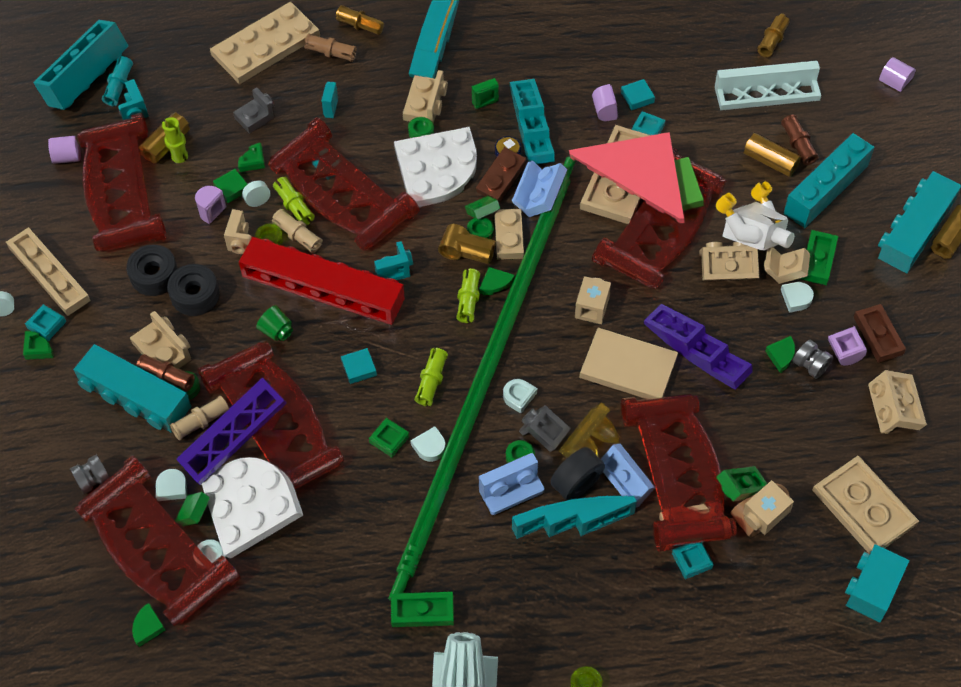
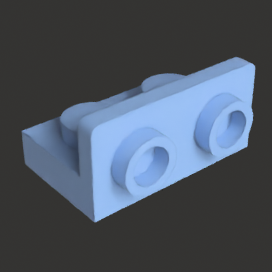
[512,161,567,217]
[479,453,544,515]

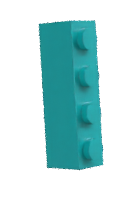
[33,20,128,110]
[783,133,874,229]
[878,171,961,274]
[73,344,191,433]

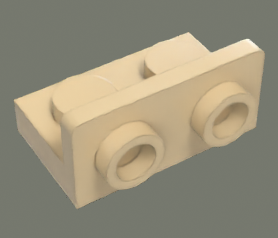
[403,70,448,123]
[699,242,759,281]
[130,311,191,369]
[868,370,927,434]

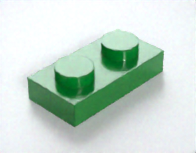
[800,230,838,285]
[716,466,767,501]
[391,592,454,627]

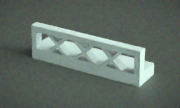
[715,61,821,110]

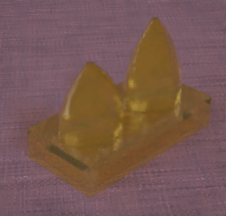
[559,402,619,458]

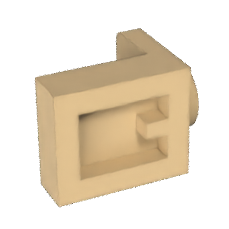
[224,209,252,254]
[764,247,810,284]

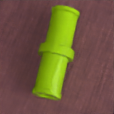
[162,117,188,163]
[273,177,315,225]
[456,269,480,323]
[415,348,448,406]

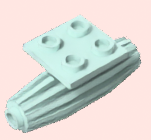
[432,632,498,687]

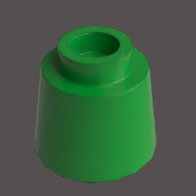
[256,305,293,341]

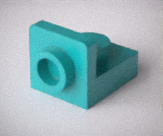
[118,79,149,125]
[374,241,413,280]

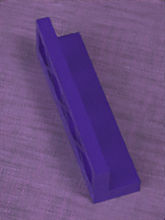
[176,378,287,485]

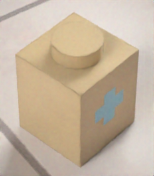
[575,276,611,324]
[743,480,794,535]

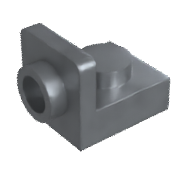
[233,88,274,134]
[519,405,571,452]

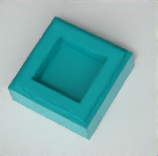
[621,79,655,110]
[321,82,338,118]
[631,111,665,135]
[25,304,66,341]
[341,348,377,384]
[672,539,714,579]

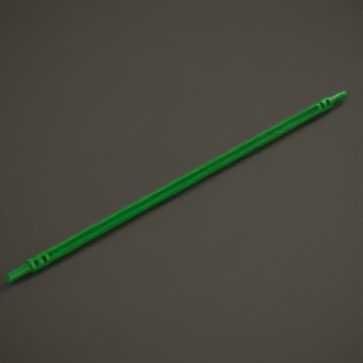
[388,157,576,601]

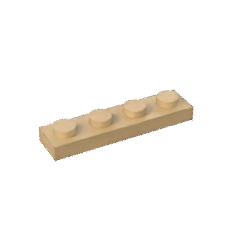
[6,227,91,316]

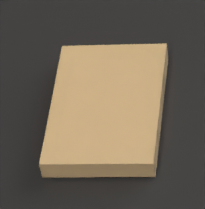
[580,328,678,403]
[812,456,919,554]

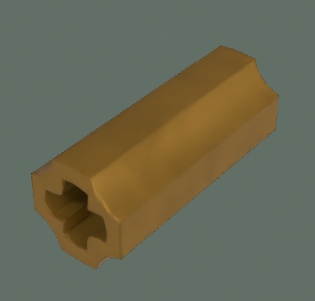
[139,112,190,164]
[744,133,801,177]
[931,205,961,259]

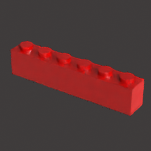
[239,237,405,325]

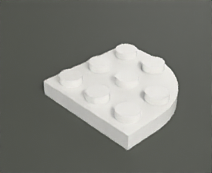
[394,127,477,209]
[202,457,303,558]

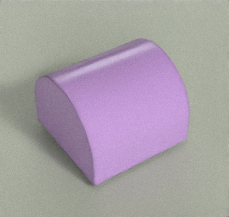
[879,57,916,92]
[592,84,618,121]
[48,136,81,164]
[195,186,226,224]
[828,326,867,366]

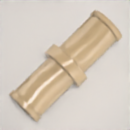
[272,209,323,253]
[170,396,229,440]

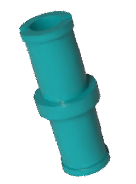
[102,56,133,106]

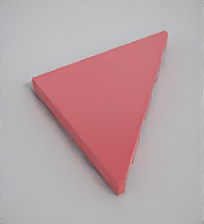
[569,132,685,223]

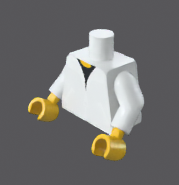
[716,181,794,250]

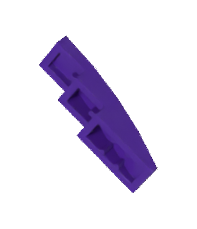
[644,304,753,389]

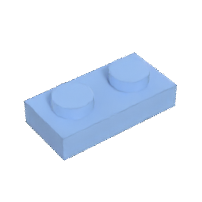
[601,443,655,507]

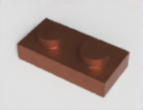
[476,147,527,203]
[854,304,906,363]

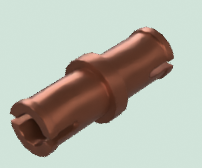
[781,114,819,165]
[136,354,195,392]

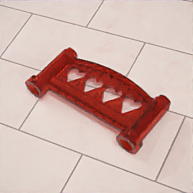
[77,113,167,252]
[268,117,420,251]
[592,147,727,289]
[197,341,344,489]
[621,394,737,552]
[74,455,241,626]

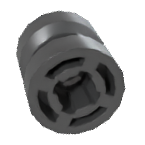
[793,339,833,379]
[70,454,110,494]

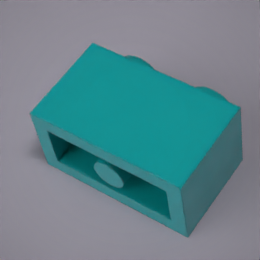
[845,544,910,623]

